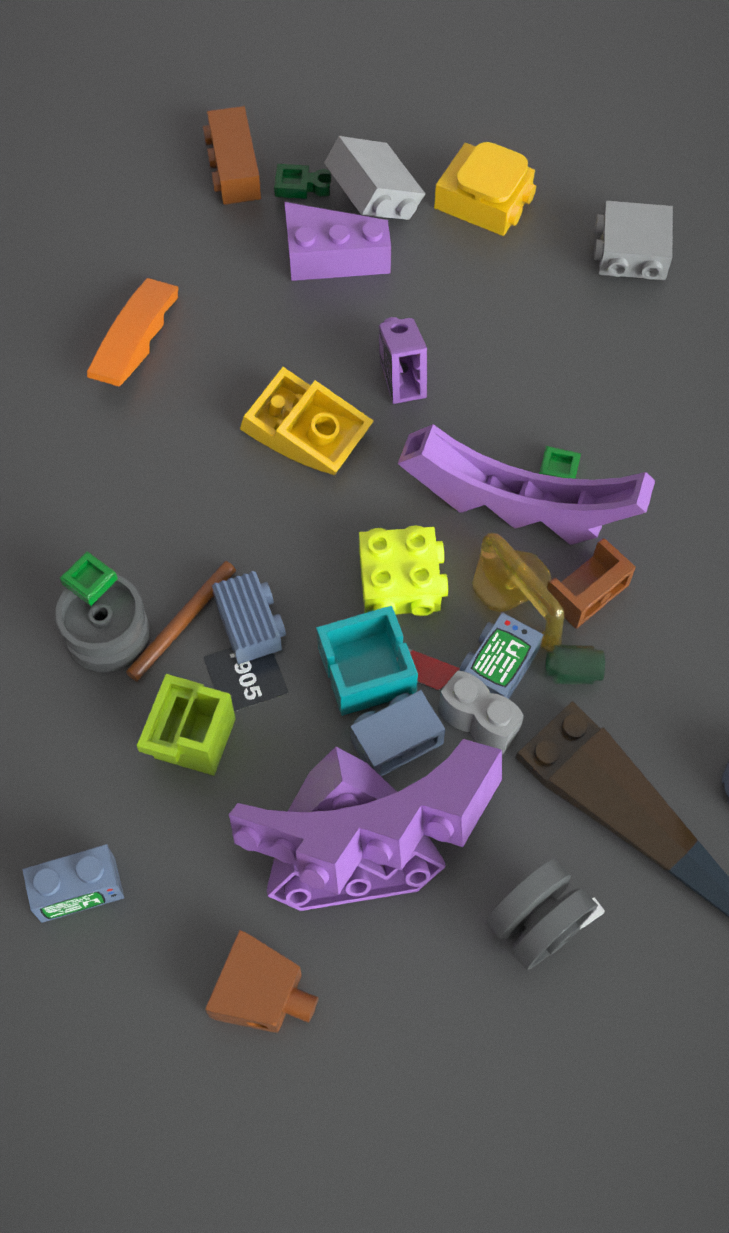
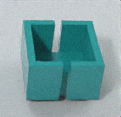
[316,605,418,716]

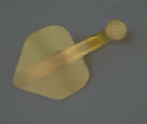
[472,532,564,651]

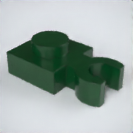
[274,164,332,199]

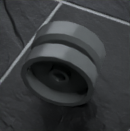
[55,575,150,673]
[486,859,598,970]

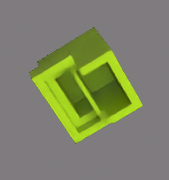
[137,674,236,776]

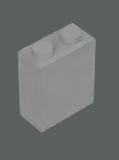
[324,136,425,220]

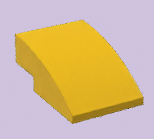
[240,367,374,475]

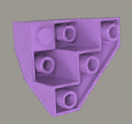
[267,747,446,911]

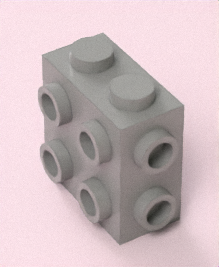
[594,201,673,280]

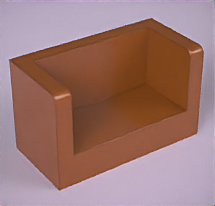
[544,538,636,629]

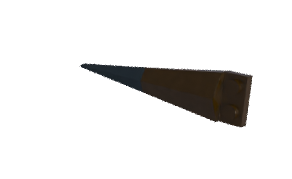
[515,701,729,917]

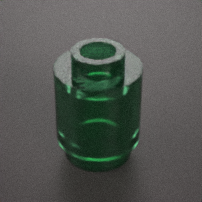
[545,645,605,685]

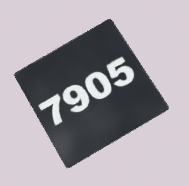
[204,647,288,712]

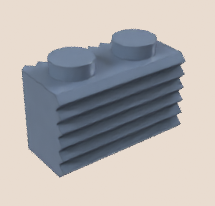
[212,571,286,664]

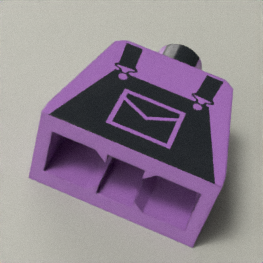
[379,317,427,404]

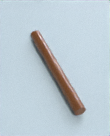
[126,561,236,682]

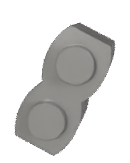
[438,671,524,755]

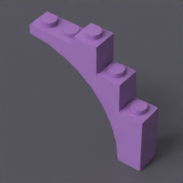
[398,424,655,545]
[229,739,502,895]

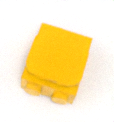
[434,142,537,236]

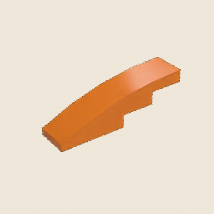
[87,278,178,387]

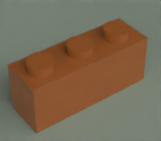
[203,106,261,205]

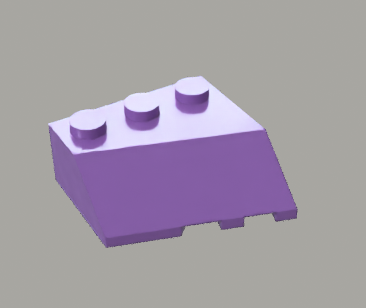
[284,201,391,281]

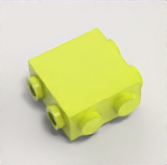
[359,525,448,616]

